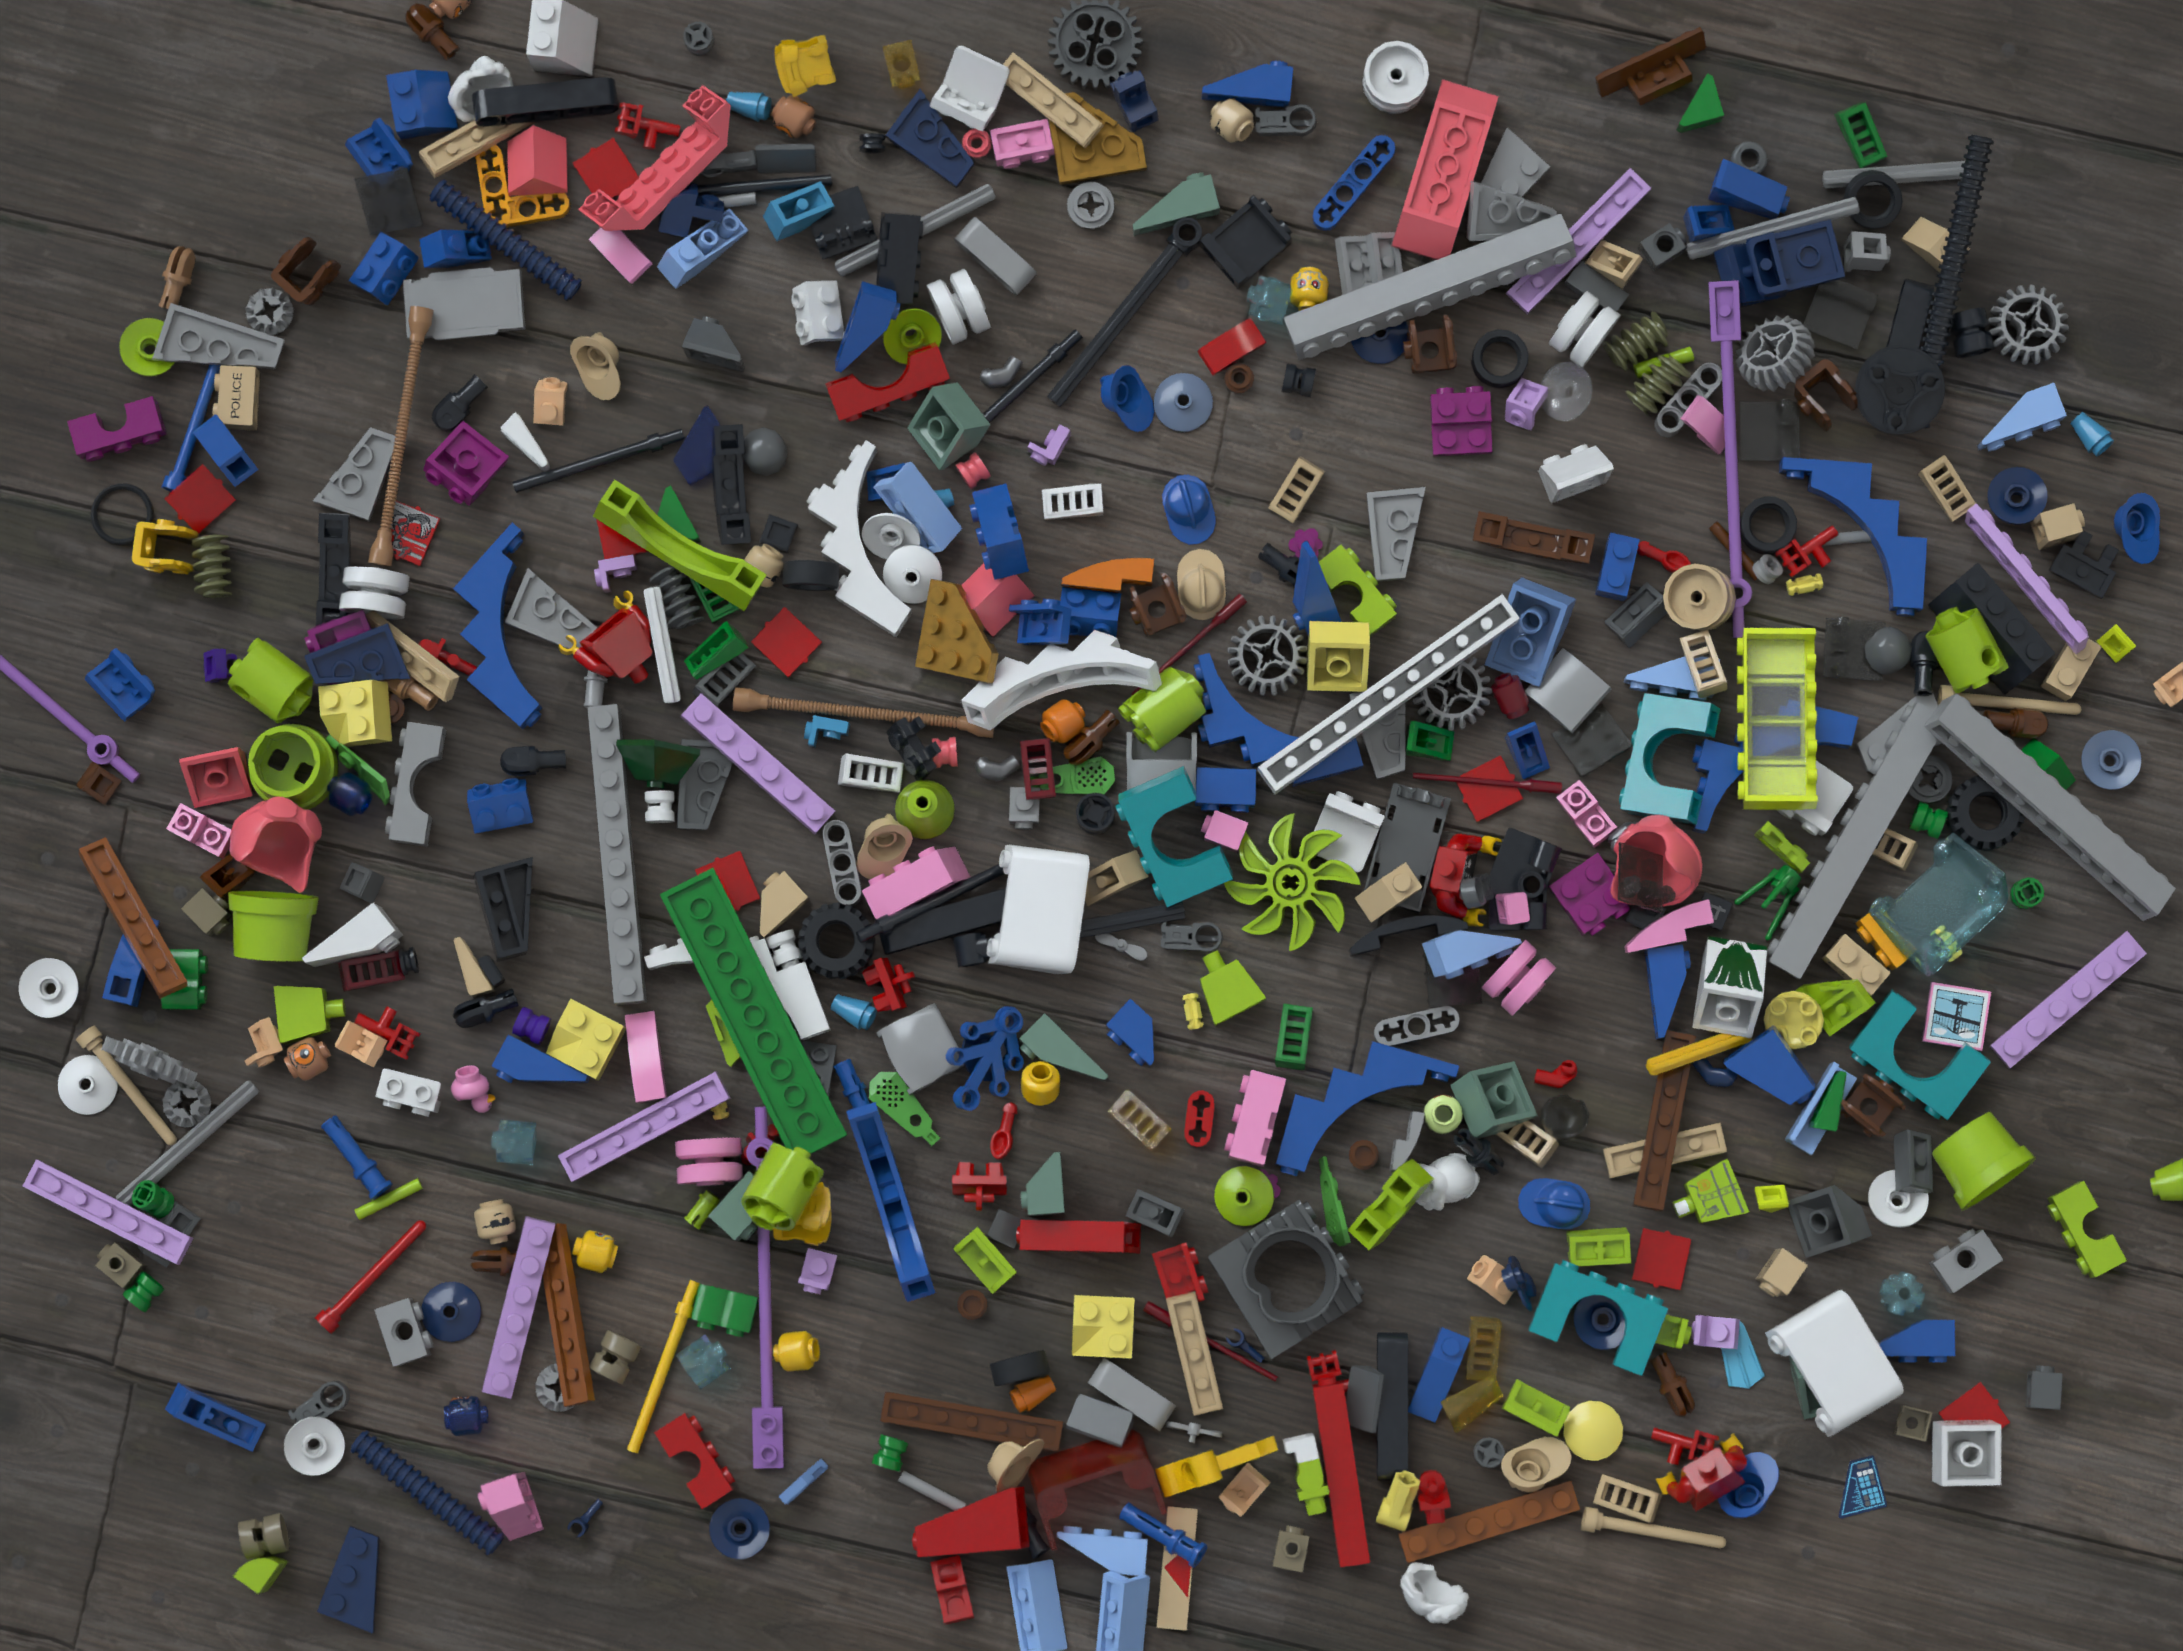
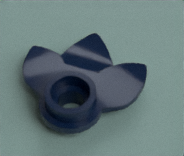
[1501,1255,1536,1311]

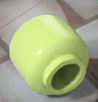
[1423,1094,1463,1134]

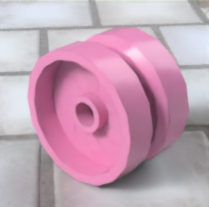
[1481,939,1556,1016]
[675,1138,743,1186]

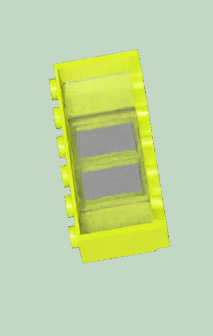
[1737,628,1818,810]

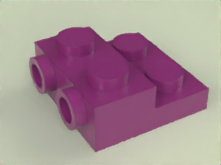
[1430,386,1492,457]
[423,421,509,506]
[304,609,371,685]
[1548,853,1631,936]

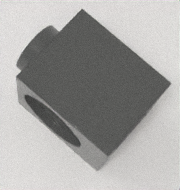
[1638,223,1686,272]
[2025,1365,2063,1410]

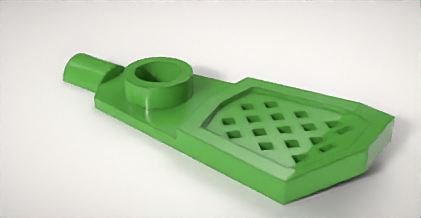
[326,735,390,805]
[1030,756,1115,795]
[869,1072,940,1146]
[1319,1156,1351,1246]

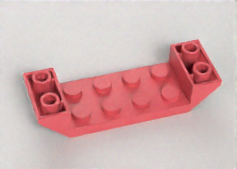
[1391,79,1499,260]
[578,85,731,231]

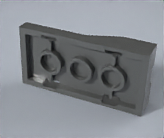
[1363,783,1451,914]

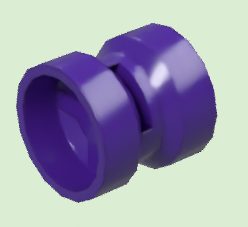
[512,1007,552,1045]

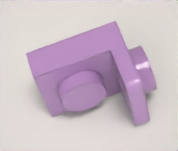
[1505,378,1548,430]
[1027,424,1071,466]
[594,555,637,593]
[798,1248,837,1295]
[1691,1315,1740,1349]

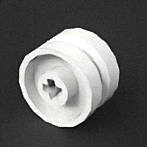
[1362,41,1429,114]
[927,269,991,345]
[1549,291,1620,368]
[339,567,410,619]

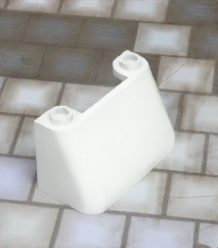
[987,845,1090,974]
[1765,1290,1903,1437]

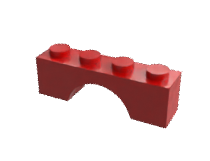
[825,342,950,422]

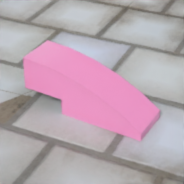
[1624,899,1714,953]
[625,1011,667,1103]

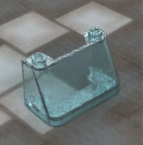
[1869,833,2009,976]

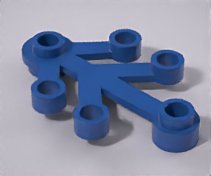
[946,1006,1024,1111]

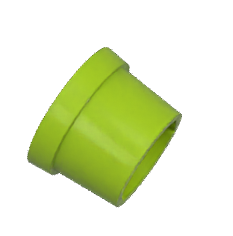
[248,724,338,810]
[228,891,319,961]
[1932,1112,2036,1211]

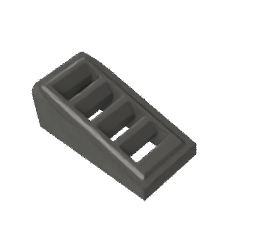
[693,653,756,708]

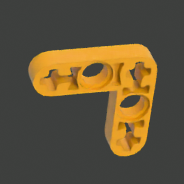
[476,144,571,227]

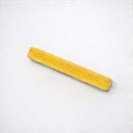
[1646,1033,1753,1076]

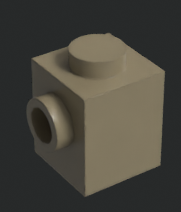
[181,888,232,936]
[95,1242,147,1289]
[1272,1525,1309,1572]

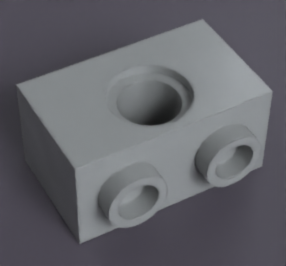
[1929,1228,2003,1293]
[374,1298,433,1367]

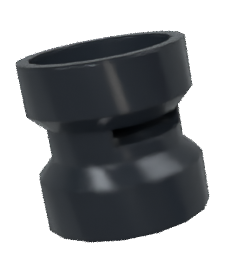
[1281,363,1316,398]

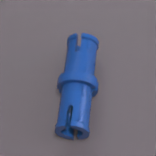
[833,1059,870,1109]

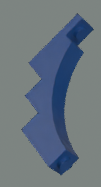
[1779,457,1927,617]
[453,522,543,729]
[1275,1041,1459,1176]

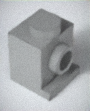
[1843,231,1891,272]

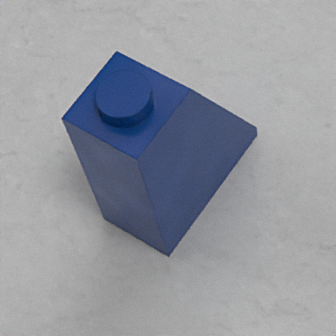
[1708,159,1790,220]
[1724,1025,1815,1105]

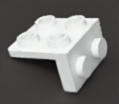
[930,45,1010,132]
[1777,761,1853,836]
[1314,791,1385,872]

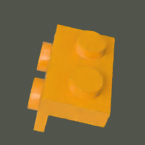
[1855,906,1915,970]

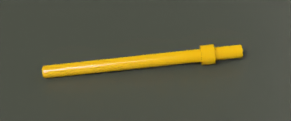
[627,1280,701,1454]

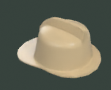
[570,332,621,400]
[1177,549,1226,620]
[856,814,913,880]
[1501,1437,1571,1493]
[988,1439,1044,1493]

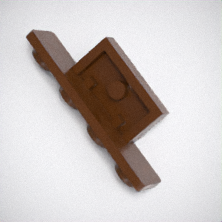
[1595,27,1706,106]

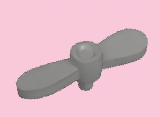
[1095,933,1148,961]
[1166,1421,1222,1443]

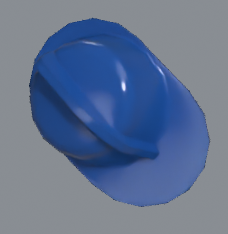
[1100,365,1154,432]
[1162,475,1216,544]
[2114,493,2160,564]
[1518,1178,1590,1229]
[1718,1452,1779,1518]

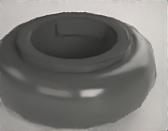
[1731,141,1768,174]

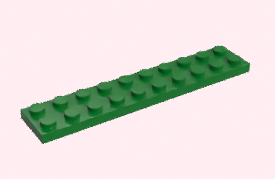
[660,868,848,1154]

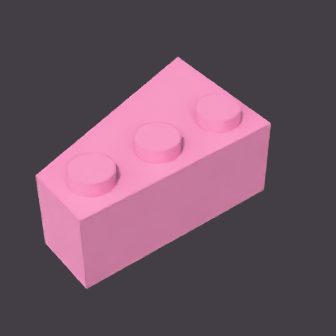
[861,846,970,919]
[1224,1070,1286,1167]
[478,1472,544,1541]

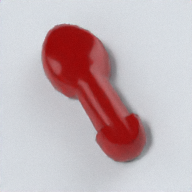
[1637,541,1691,573]
[990,1102,1018,1160]

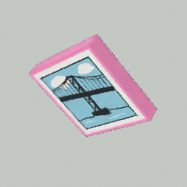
[1922,982,1991,1051]

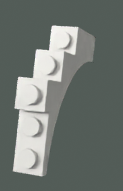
[807,441,912,637]
[961,630,1162,731]
[644,936,831,1041]

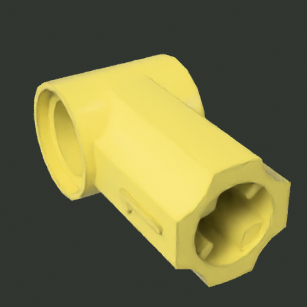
[1376,1470,1420,1532]

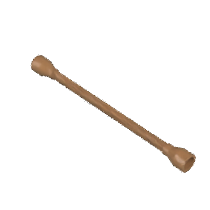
[368,306,434,567]
[733,687,994,738]

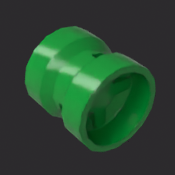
[1909,801,1948,839]
[2010,877,2044,909]
[132,1180,174,1219]
[123,1271,165,1313]
[872,1434,909,1472]

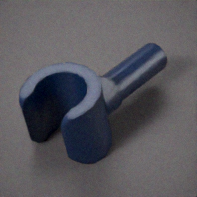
[1226,1329,1264,1363]
[568,1498,603,1538]

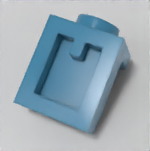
[804,715,850,748]

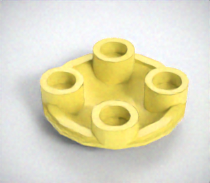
[1764,991,1824,1049]
[1563,1401,1623,1461]

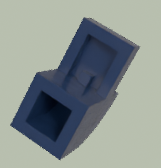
[1110,71,1158,133]
[658,184,724,238]

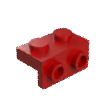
[1152,1243,1208,1302]

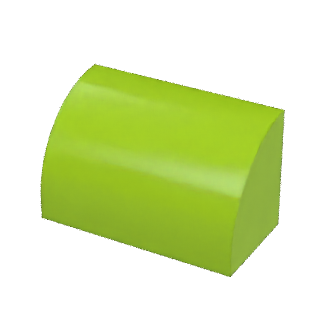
[233,1556,288,1594]

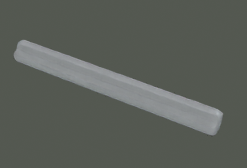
[1822,161,1965,188]

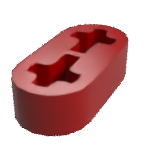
[1184,1090,1215,1147]

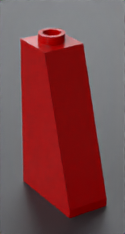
[1016,1220,1141,1254]
[912,1486,1030,1557]

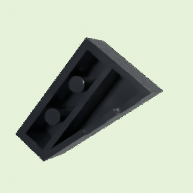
[876,212,923,304]
[473,857,533,962]

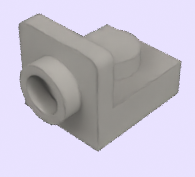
[1009,787,1040,829]

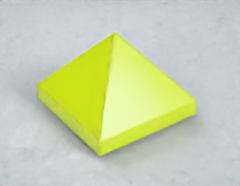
[2096,624,2136,663]
[1755,1185,1789,1213]

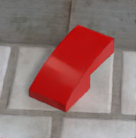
[1197,318,1266,376]
[930,1555,974,1625]

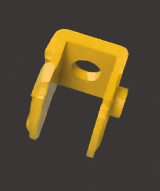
[775,35,836,97]
[132,519,199,574]
[773,1182,832,1246]

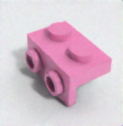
[990,119,1055,169]

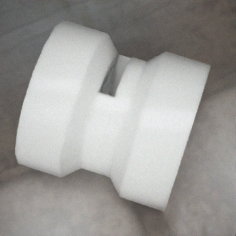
[645,791,675,823]
[766,929,803,967]

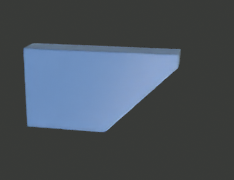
[778,1458,828,1505]

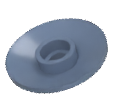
[1154,373,1213,432]
[2081,730,2141,790]

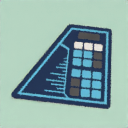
[1839,1456,1887,1518]

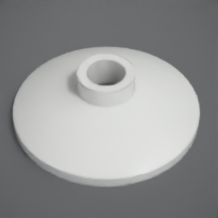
[862,513,921,559]
[883,545,942,604]
[19,958,79,1018]
[58,1055,118,1115]
[1868,1170,1929,1228]
[284,1417,345,1476]

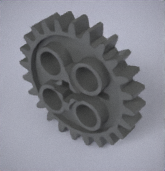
[1048,0,1143,91]

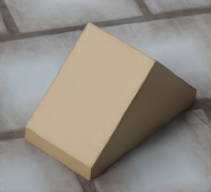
[1585,240,1643,289]

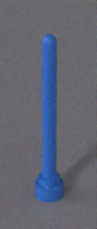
[162,364,222,492]

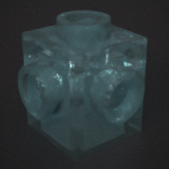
[1246,275,1292,325]
[491,1120,537,1165]
[1879,1271,1925,1317]
[676,1334,730,1390]

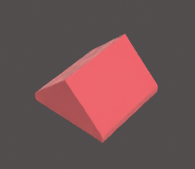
[507,125,568,196]
[962,563,1035,637]
[179,747,253,808]

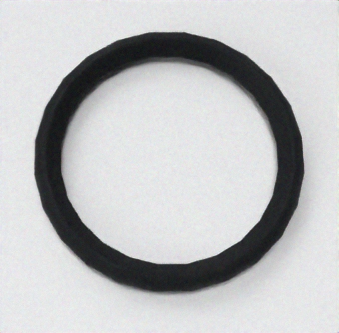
[91,483,153,545]

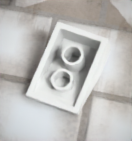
[1538,444,1614,504]
[302,902,403,967]

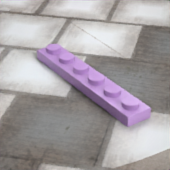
[1506,168,1651,314]
[1965,504,2089,654]
[681,693,835,835]
[1990,931,2147,1069]
[558,1072,731,1182]
[23,1159,193,1265]
[482,1216,555,1399]

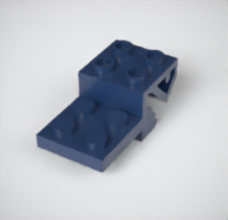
[1713,219,1845,308]

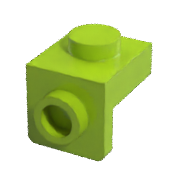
[1655,1315,1692,1349]

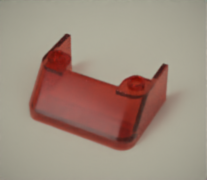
[1028,1430,1167,1551]

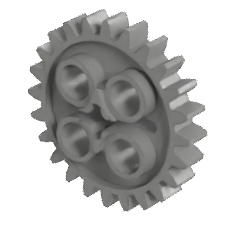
[101,1037,198,1086]

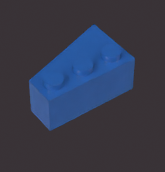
[969,484,1029,580]

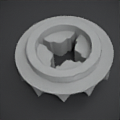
[1067,182,1114,230]
[245,288,293,335]
[162,1081,211,1127]
[535,1364,574,1412]

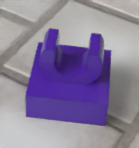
[204,649,237,682]

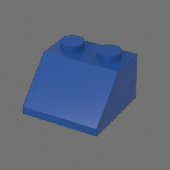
[386,70,458,140]

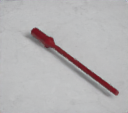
[1131,593,1247,695]
[1413,773,1562,794]
[1143,1301,1278,1381]

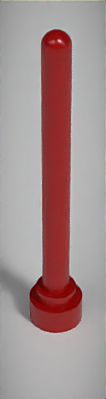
[314,1220,426,1334]

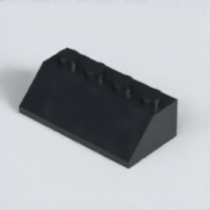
[1928,563,2055,695]

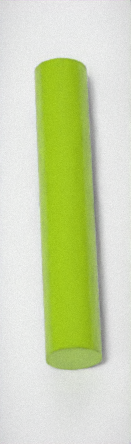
[355,1178,423,1220]

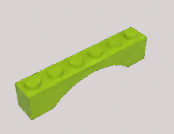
[593,479,767,611]

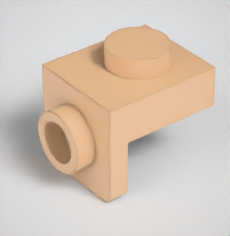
[533,377,568,426]
[2153,662,2183,707]
[245,1017,283,1067]
[335,1021,387,1067]
[1467,1255,1514,1305]
[1219,1463,1270,1517]

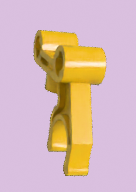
[1155,1436,1278,1498]

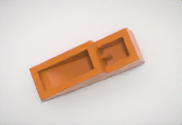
[1062,558,1154,593]

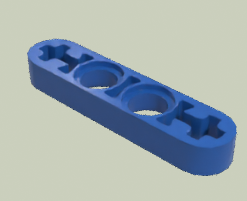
[1312,135,1395,231]

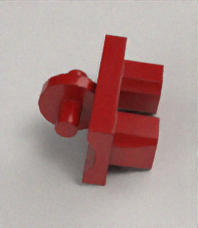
[862,957,915,1012]
[952,1162,1007,1211]
[1416,1470,1451,1524]

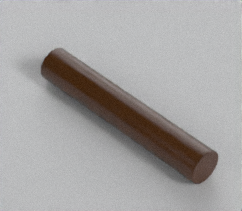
[1709,521,1758,581]

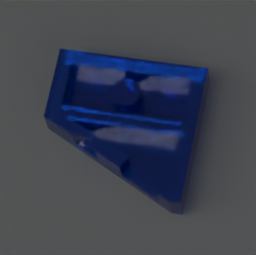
[673,405,720,486]

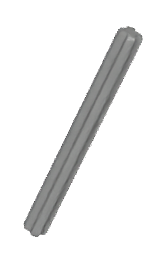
[835,184,995,277]
[1686,197,1860,260]
[116,1080,259,1206]

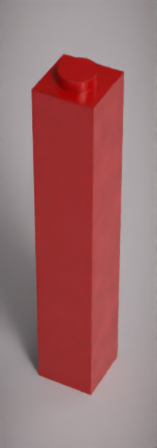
[1312,1376,1370,1567]

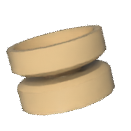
[1663,564,1736,631]

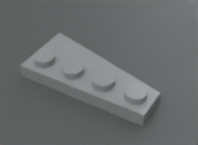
[152,303,285,369]

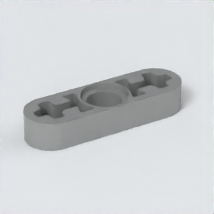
[1374,1006,1460,1046]

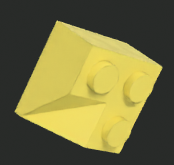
[1307,621,1370,692]
[318,680,392,747]
[546,999,626,1081]
[1072,1295,1135,1358]

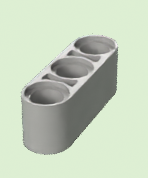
[954,217,1037,296]
[1654,362,1722,438]
[823,820,862,907]
[1087,1358,1176,1431]

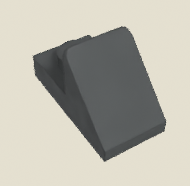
[1125,1189,1185,1237]

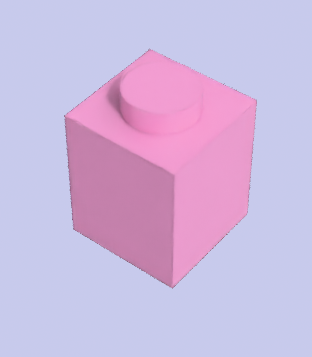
[1201,810,1248,853]

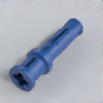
[321,1115,393,1200]
[1119,1502,1207,1568]

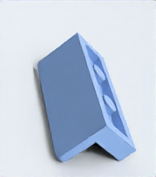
[873,462,962,553]
[1785,1062,1857,1155]
[1007,1559,1067,1651]
[1096,1571,1150,1651]

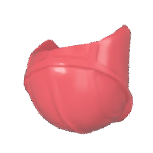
[230,797,322,893]
[1610,815,1703,907]

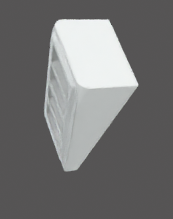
[501,412,551,472]
[1042,483,1103,520]
[838,754,904,793]

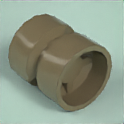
[589,1329,642,1385]
[238,1513,289,1560]

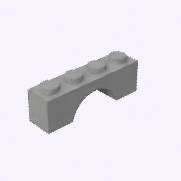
[385,722,446,847]

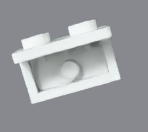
[792,281,844,345]
[375,1068,441,1117]

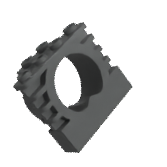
[1207,1200,1365,1359]

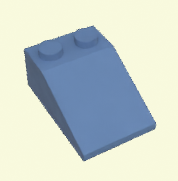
[1485,578,1576,687]

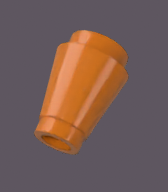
[1009,1375,1056,1413]

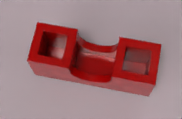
[654,1413,736,1509]

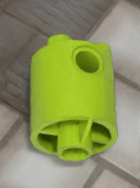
[1925,607,2009,694]
[228,638,313,723]
[1118,667,1206,752]
[741,1143,824,1231]

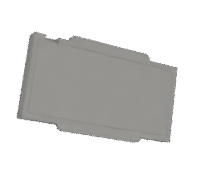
[403,268,526,340]

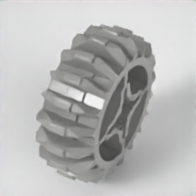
[1988,285,2069,365]
[1736,315,1815,392]
[1228,616,1308,696]
[1413,657,1492,731]

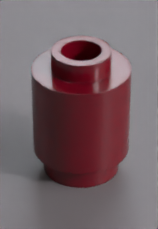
[1491,673,1529,719]

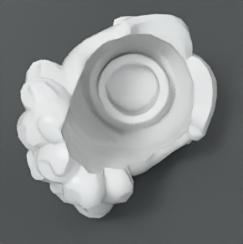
[448,56,514,122]
[1416,1153,1480,1210]
[1400,1562,1469,1624]

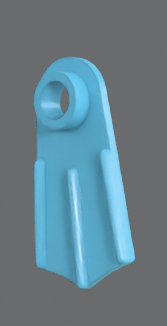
[1721,1321,1765,1389]

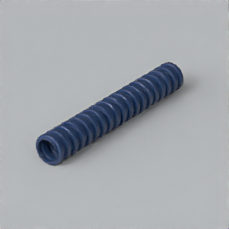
[429,179,582,301]
[350,1430,504,1556]

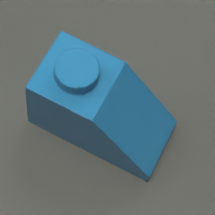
[763,181,835,241]

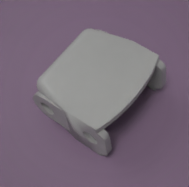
[1126,732,1197,791]
[876,1003,964,1095]

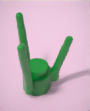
[1734,864,1802,941]

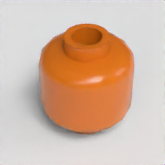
[1040,699,1085,743]

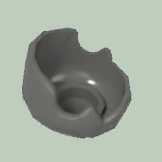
[742,427,788,476]
[1865,626,1912,675]

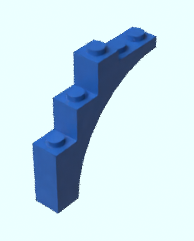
[1194,653,1363,787]
[1692,699,1858,834]
[847,1102,935,1302]

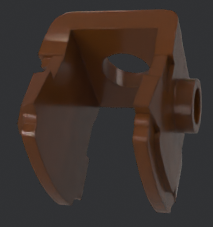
[271,237,341,305]
[1403,315,1457,374]
[1794,359,1858,432]
[1129,573,1187,637]
[1840,1074,1906,1138]

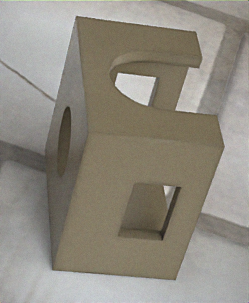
[1894,1405,1933,1442]

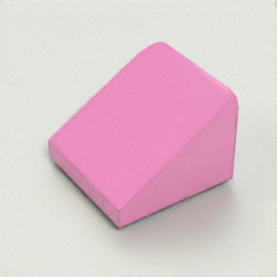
[1495,892,1530,925]

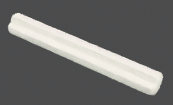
[644,587,681,703]

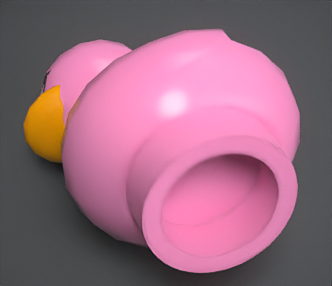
[451,1065,495,1113]

